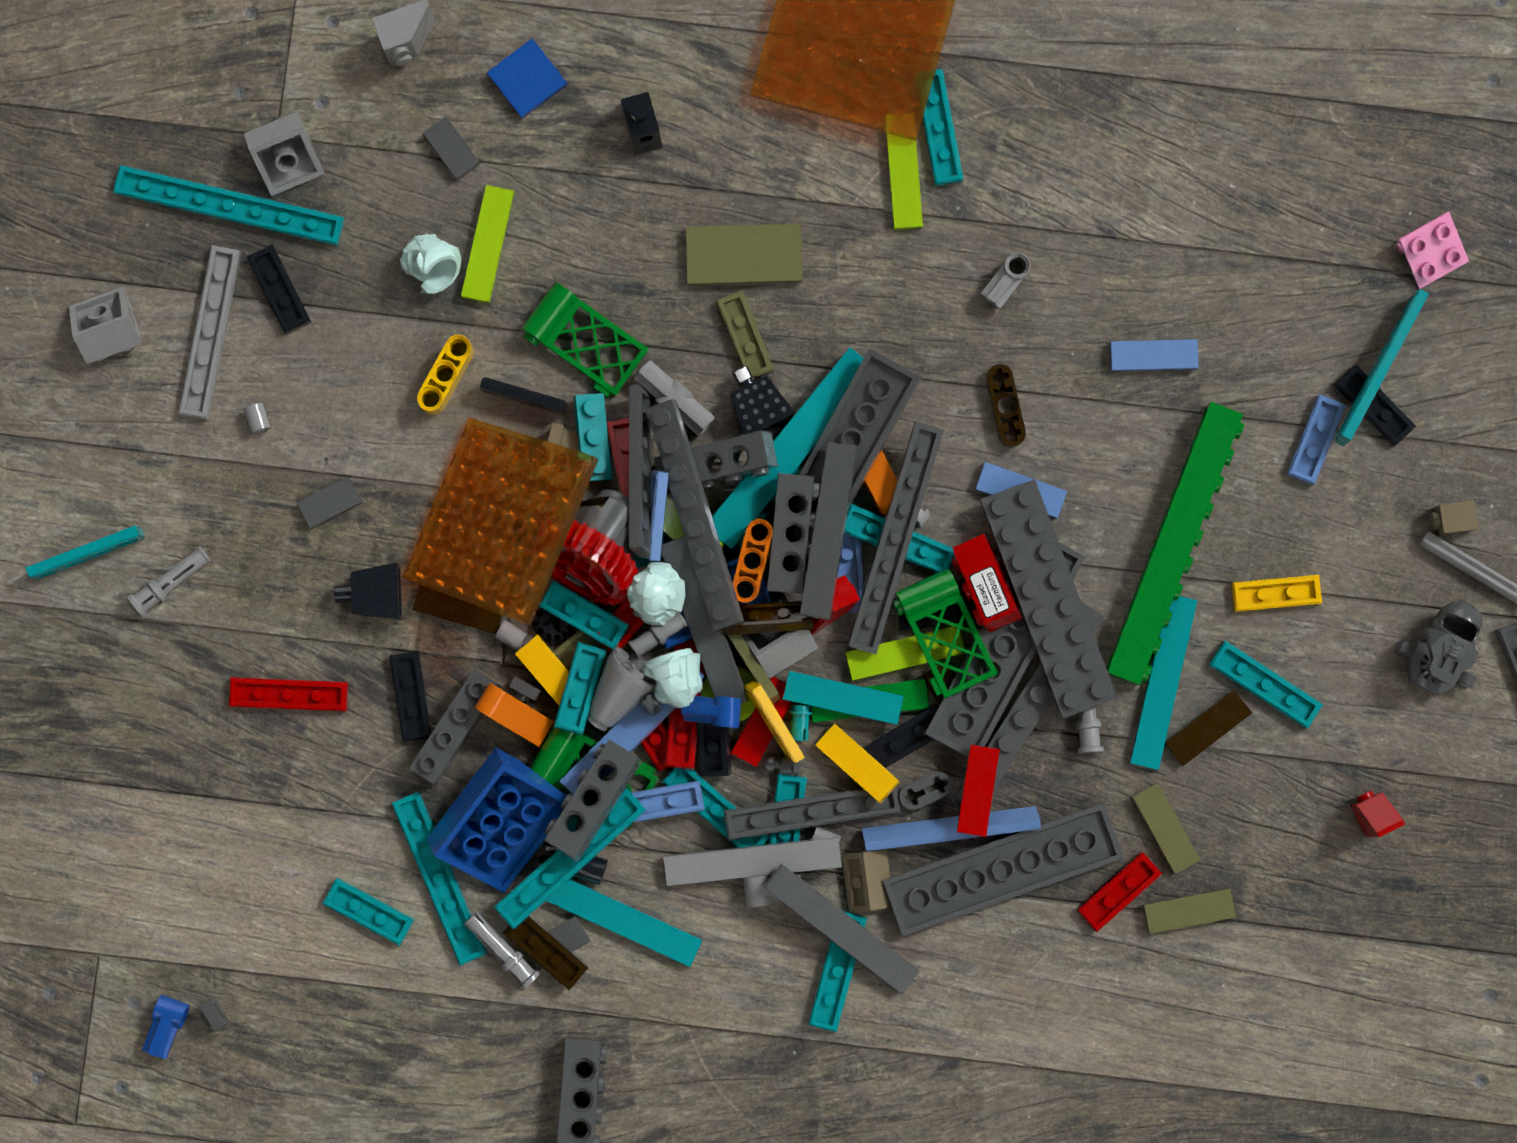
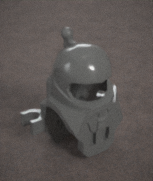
[1393,600,1482,696]

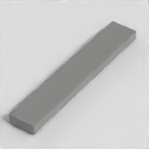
[178,245,242,421]
[663,836,842,886]

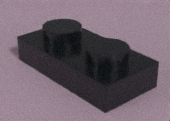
[697,722,732,777]

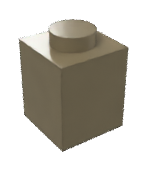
[1430,500,1479,536]

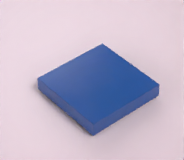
[487,38,568,119]

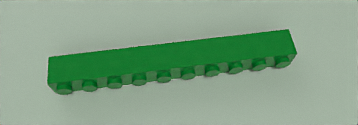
[1106,402,1245,686]

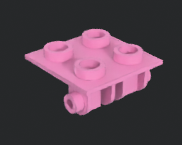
[1395,211,1469,289]

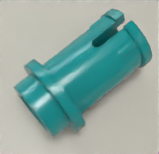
[789,705,812,741]

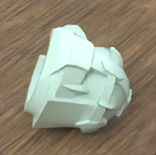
[400,234,461,294]
[627,562,685,625]
[643,648,702,708]

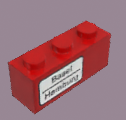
[951,534,1022,632]

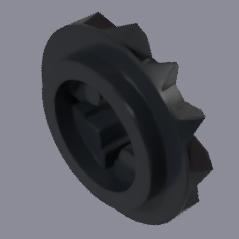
[532,605,577,644]

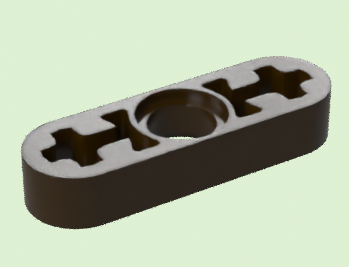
[986,364,1026,448]

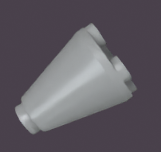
[587,647,656,731]

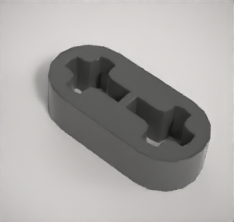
[899,772,952,810]

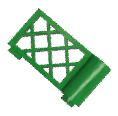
[521,282,649,397]
[892,568,998,699]
[530,727,659,829]

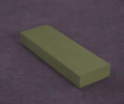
[716,290,774,379]
[724,629,780,704]
[1131,783,1200,874]
[1143,888,1236,934]

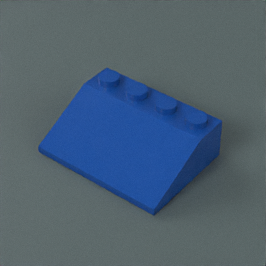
[427,747,567,893]

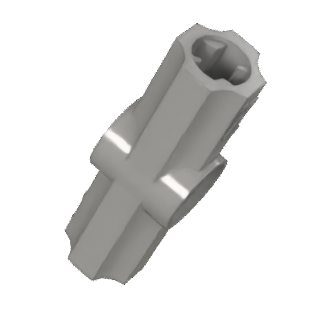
[634,360,715,437]

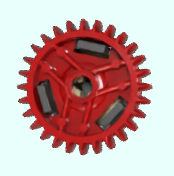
[533,490,638,605]

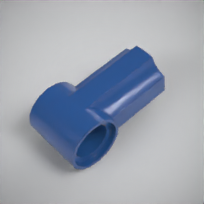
[681,696,742,728]
[142,994,190,1059]

